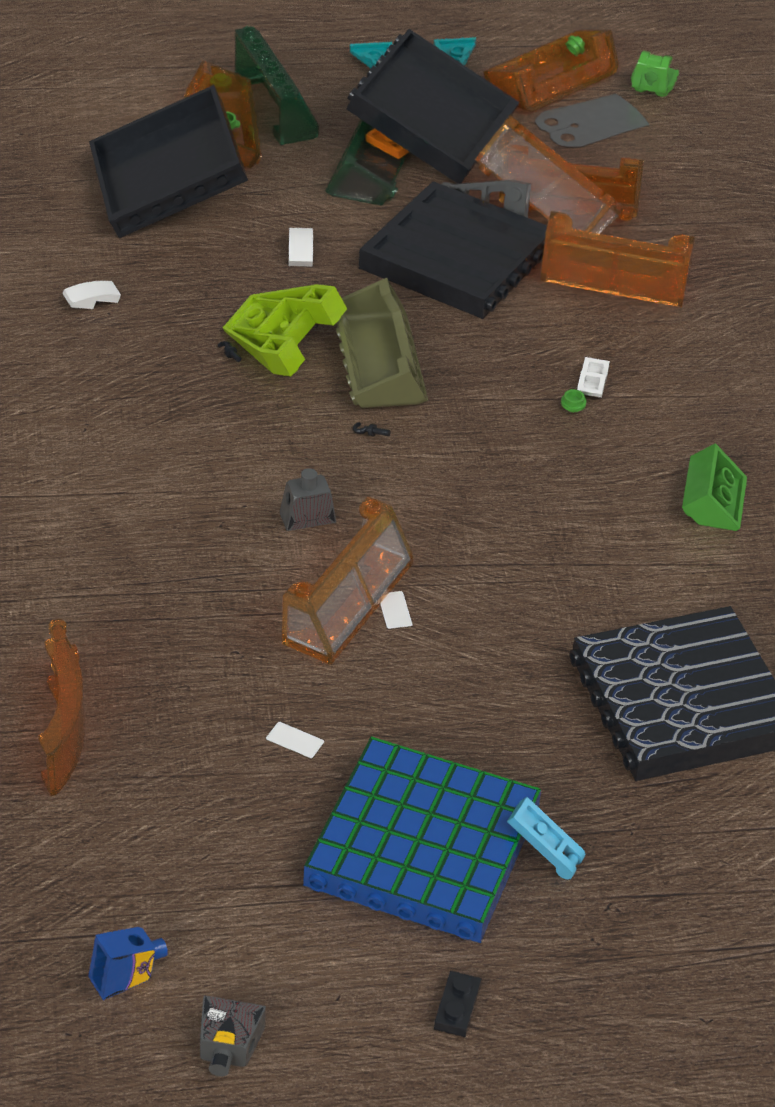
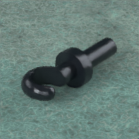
[218,341,242,362]
[352,422,391,437]

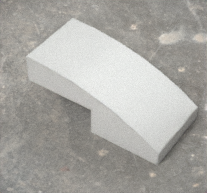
[289,228,313,267]
[62,281,121,309]
[577,357,610,397]

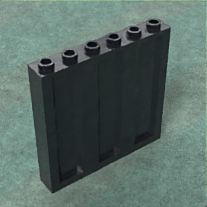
[359,181,556,319]

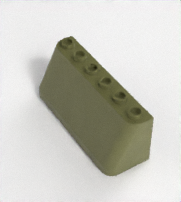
[336,278,428,408]

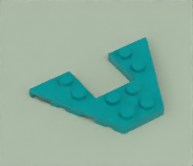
[349,37,476,68]

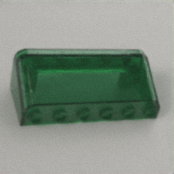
[235,26,319,145]

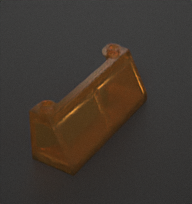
[541,211,695,307]

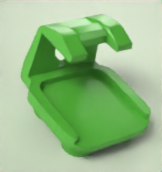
[631,51,679,97]

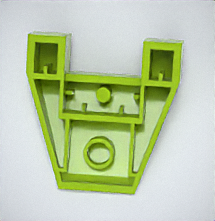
[223,284,347,377]

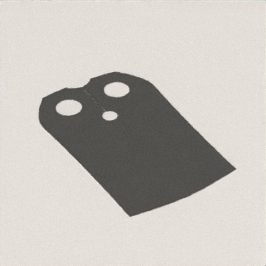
[535,94,650,147]

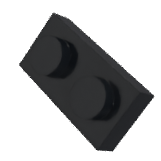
[434,971,482,1037]

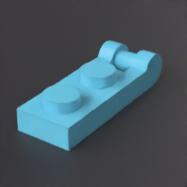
[507,797,585,879]

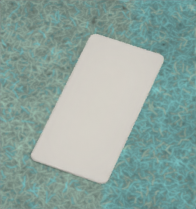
[378,591,412,629]
[266,722,324,758]

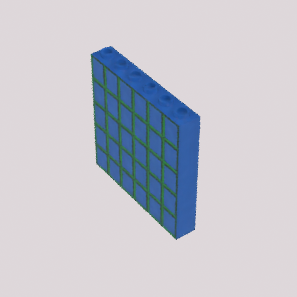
[303,737,541,943]

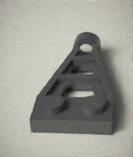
[442,179,531,218]

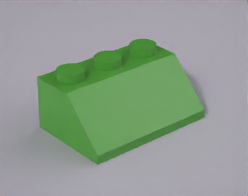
[682,443,747,531]

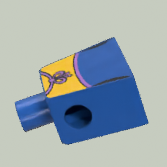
[88,927,168,1000]

